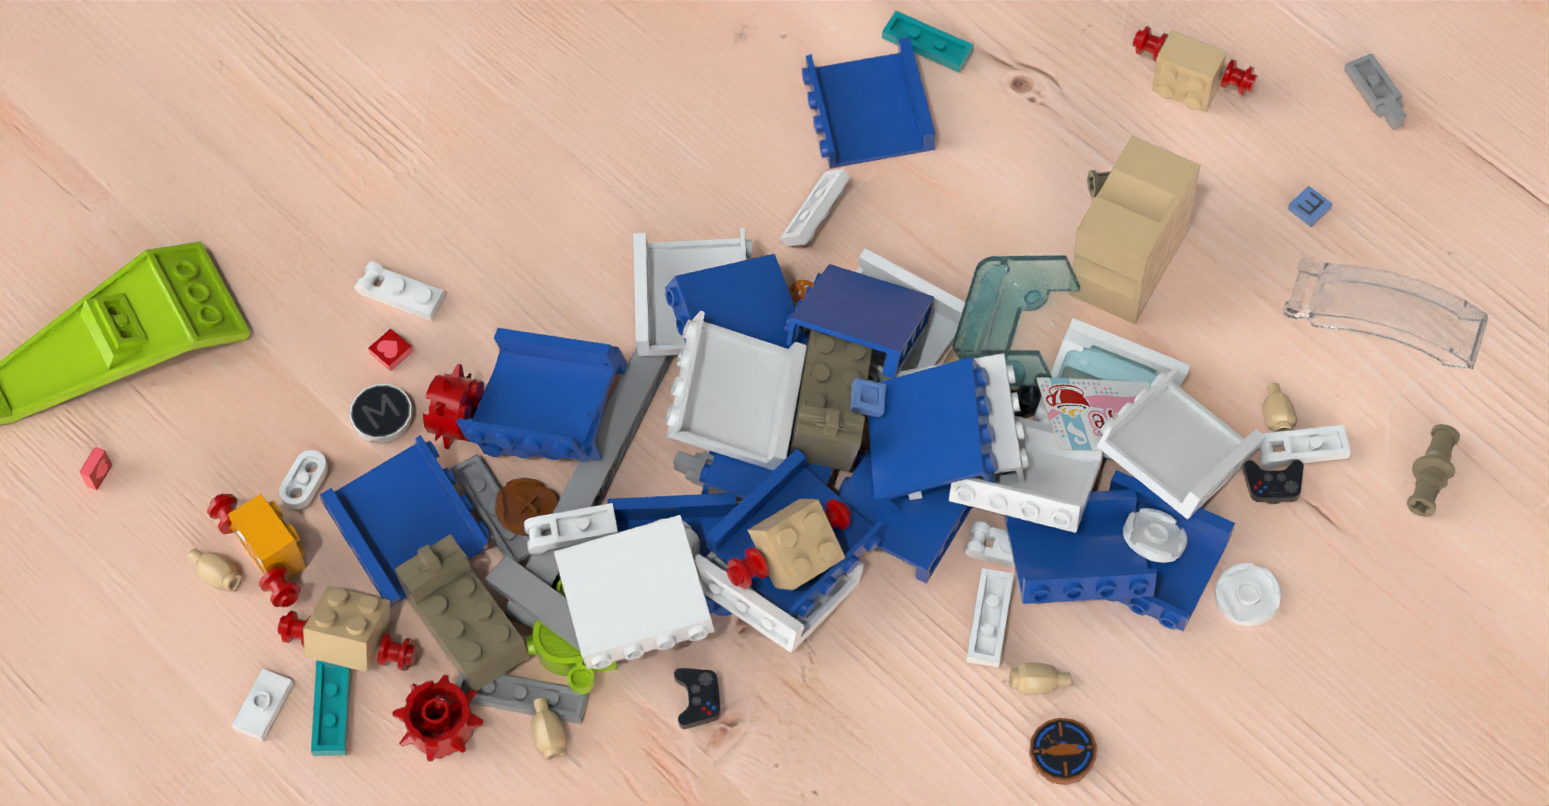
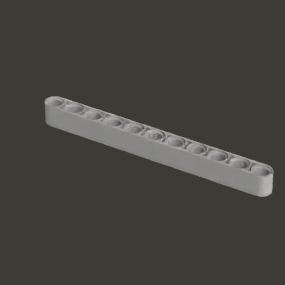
[505,347,674,628]

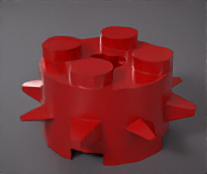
[423,364,484,450]
[392,675,484,762]

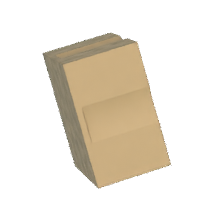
[1068,135,1201,324]

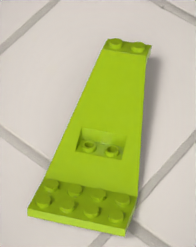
[0,241,250,425]

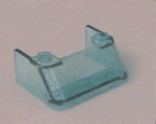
[952,255,1080,386]

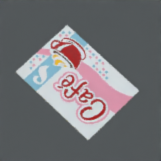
[1036,377,1150,451]

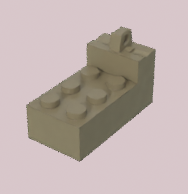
[787,329,872,471]
[395,534,529,691]

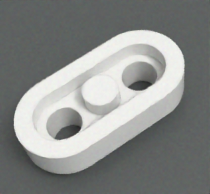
[279,450,328,510]

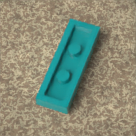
[882,11,973,72]
[311,660,351,756]

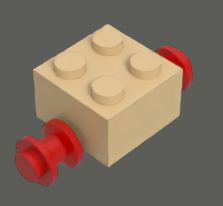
[1132,26,1258,112]
[726,499,851,590]
[277,586,418,672]

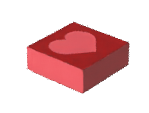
[368,328,413,372]
[79,447,112,491]

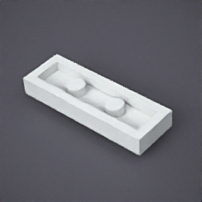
[780,169,850,247]
[966,568,1014,667]

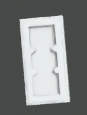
[232,669,293,741]

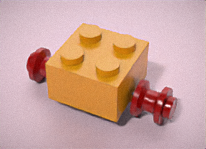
[207,494,307,608]

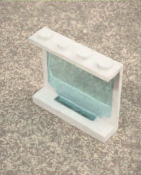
[1032,318,1190,459]

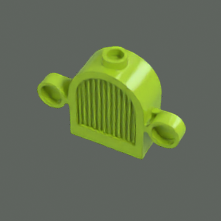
[526,579,618,695]

